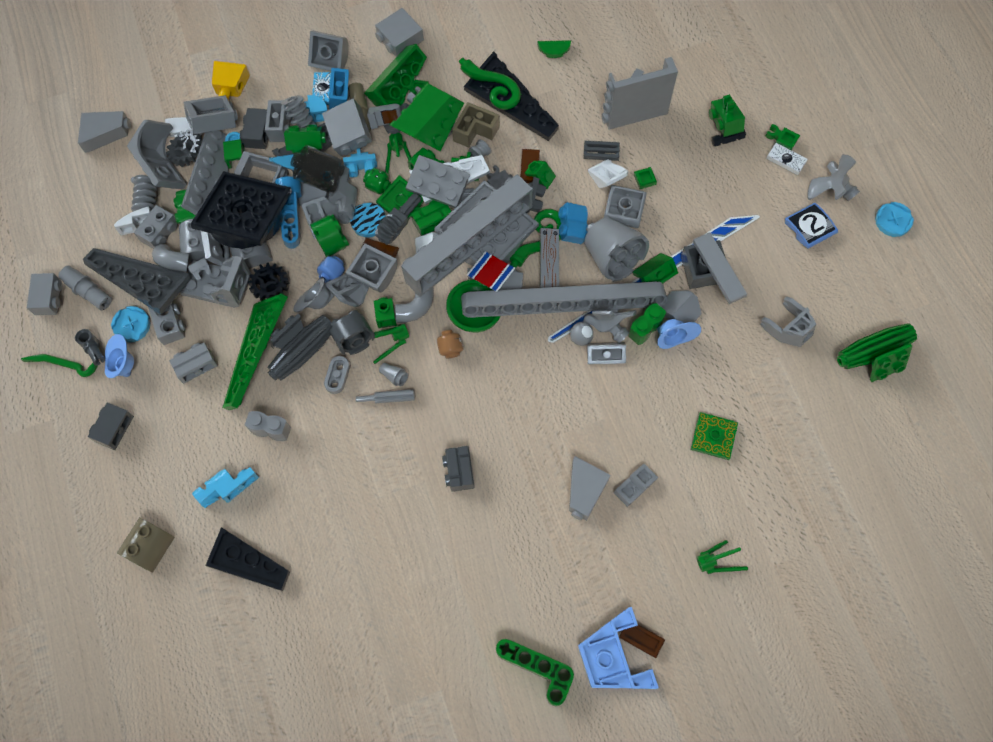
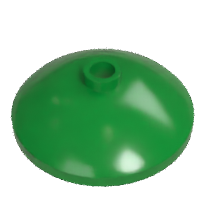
[446,280,501,333]

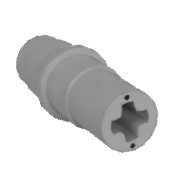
[58,266,112,311]

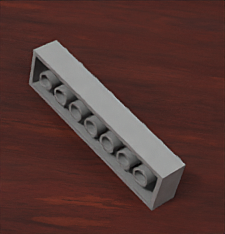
[401,174,533,297]

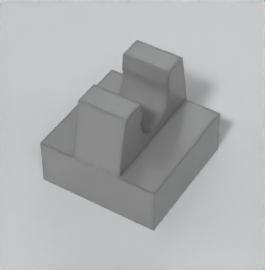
[187,258,211,280]

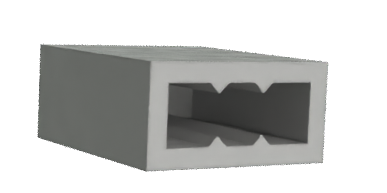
[322,98,372,156]

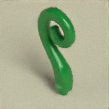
[459,58,521,110]
[510,209,561,270]

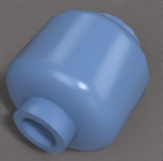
[317,256,345,283]

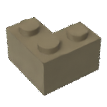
[452,102,500,148]

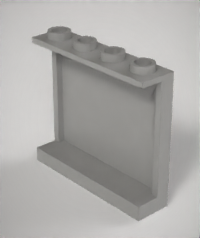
[602,57,678,130]

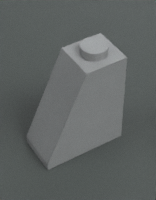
[78,111,131,153]
[569,456,610,521]

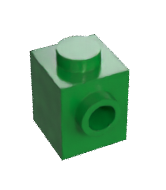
[374,297,397,329]

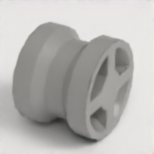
[469,139,491,158]

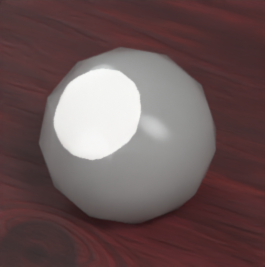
[570,322,593,346]

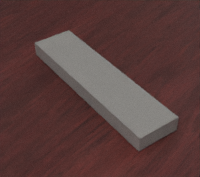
[693,232,747,304]

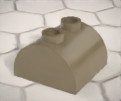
[117,517,175,573]

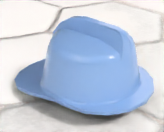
[657,319,701,349]
[105,334,134,378]

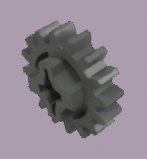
[166,130,202,167]

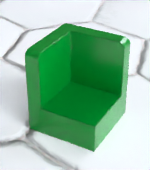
[223,139,245,169]

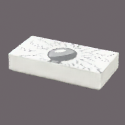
[766,143,807,175]

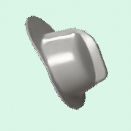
[293,278,334,312]

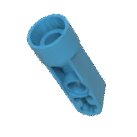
[275,176,302,249]

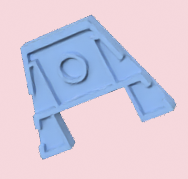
[578,607,659,689]

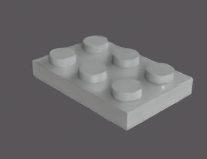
[406,155,470,208]

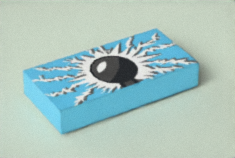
[312,72,331,105]

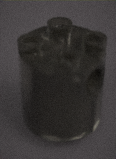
[290,145,345,193]

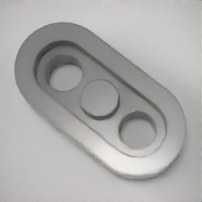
[324,356,350,394]

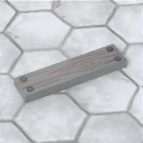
[540,228,559,288]

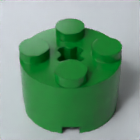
[310,215,349,257]

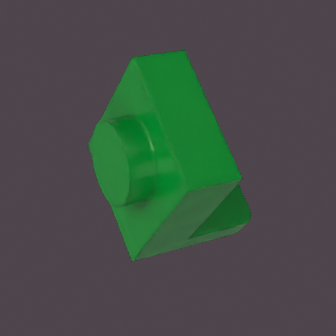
[525,161,556,189]

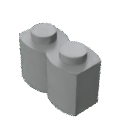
[245,411,291,441]

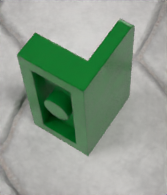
[632,253,679,284]

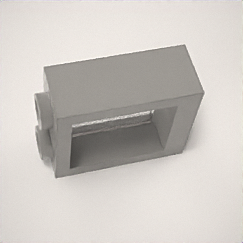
[183,95,238,134]

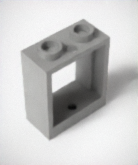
[234,151,288,183]

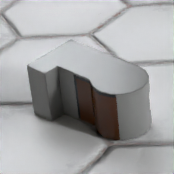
[367,104,401,129]

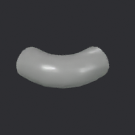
[152,244,189,272]
[395,287,434,323]

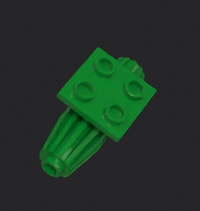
[837,323,917,382]

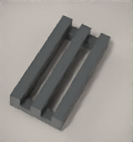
[584,140,620,161]

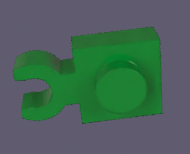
[765,124,800,151]

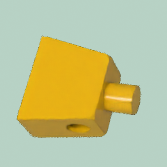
[212,61,250,101]

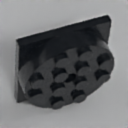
[190,171,292,249]

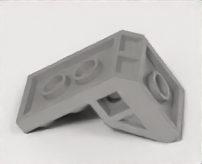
[180,256,251,308]

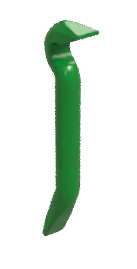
[21,354,98,377]

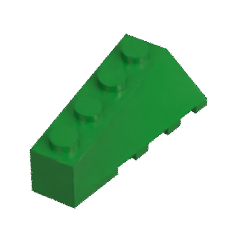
[364,44,427,106]

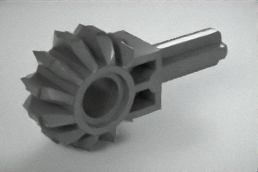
[375,193,421,245]

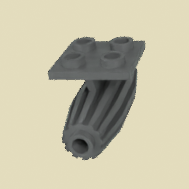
[267,314,332,381]

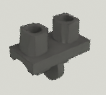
[526,177,546,214]

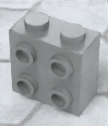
[375,8,424,57]

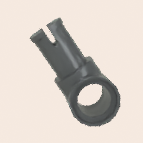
[75,329,105,365]

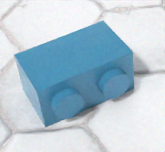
[329,68,349,109]

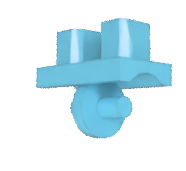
[343,148,378,178]

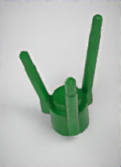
[385,133,411,174]
[373,324,409,364]
[697,540,748,574]

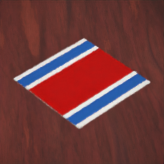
[467,251,515,292]

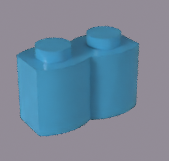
[558,202,588,244]

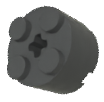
[330,310,375,355]

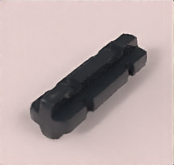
[711,129,746,147]

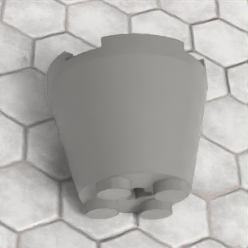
[584,216,649,282]

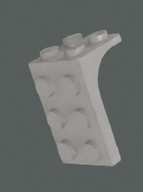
[127,120,187,189]

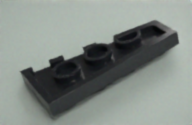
[205,527,290,591]

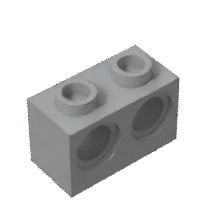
[148,302,186,345]

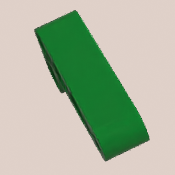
[496,639,574,706]

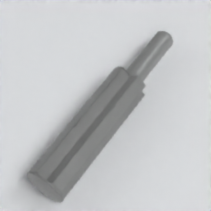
[356,389,415,404]

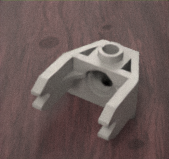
[760,297,816,347]

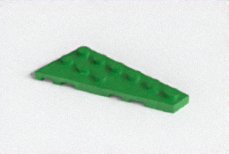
[222,294,288,410]

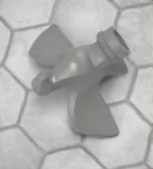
[808,154,860,201]
[584,309,637,343]

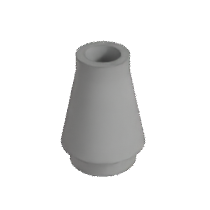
[379,363,408,386]

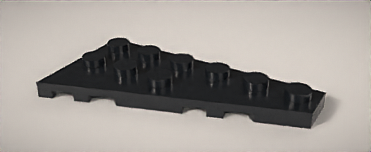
[464,51,559,141]

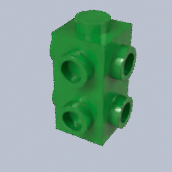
[284,125,326,153]

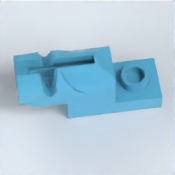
[192,467,259,508]

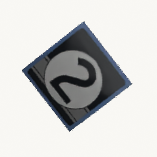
[785,203,838,249]

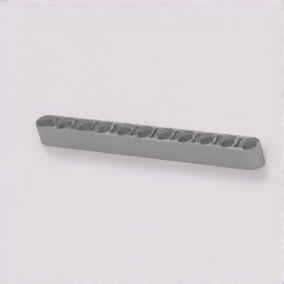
[461,282,667,318]

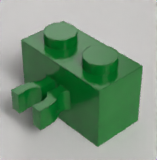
[709,94,745,137]

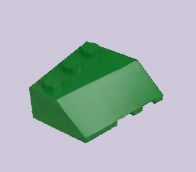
[390,83,464,151]

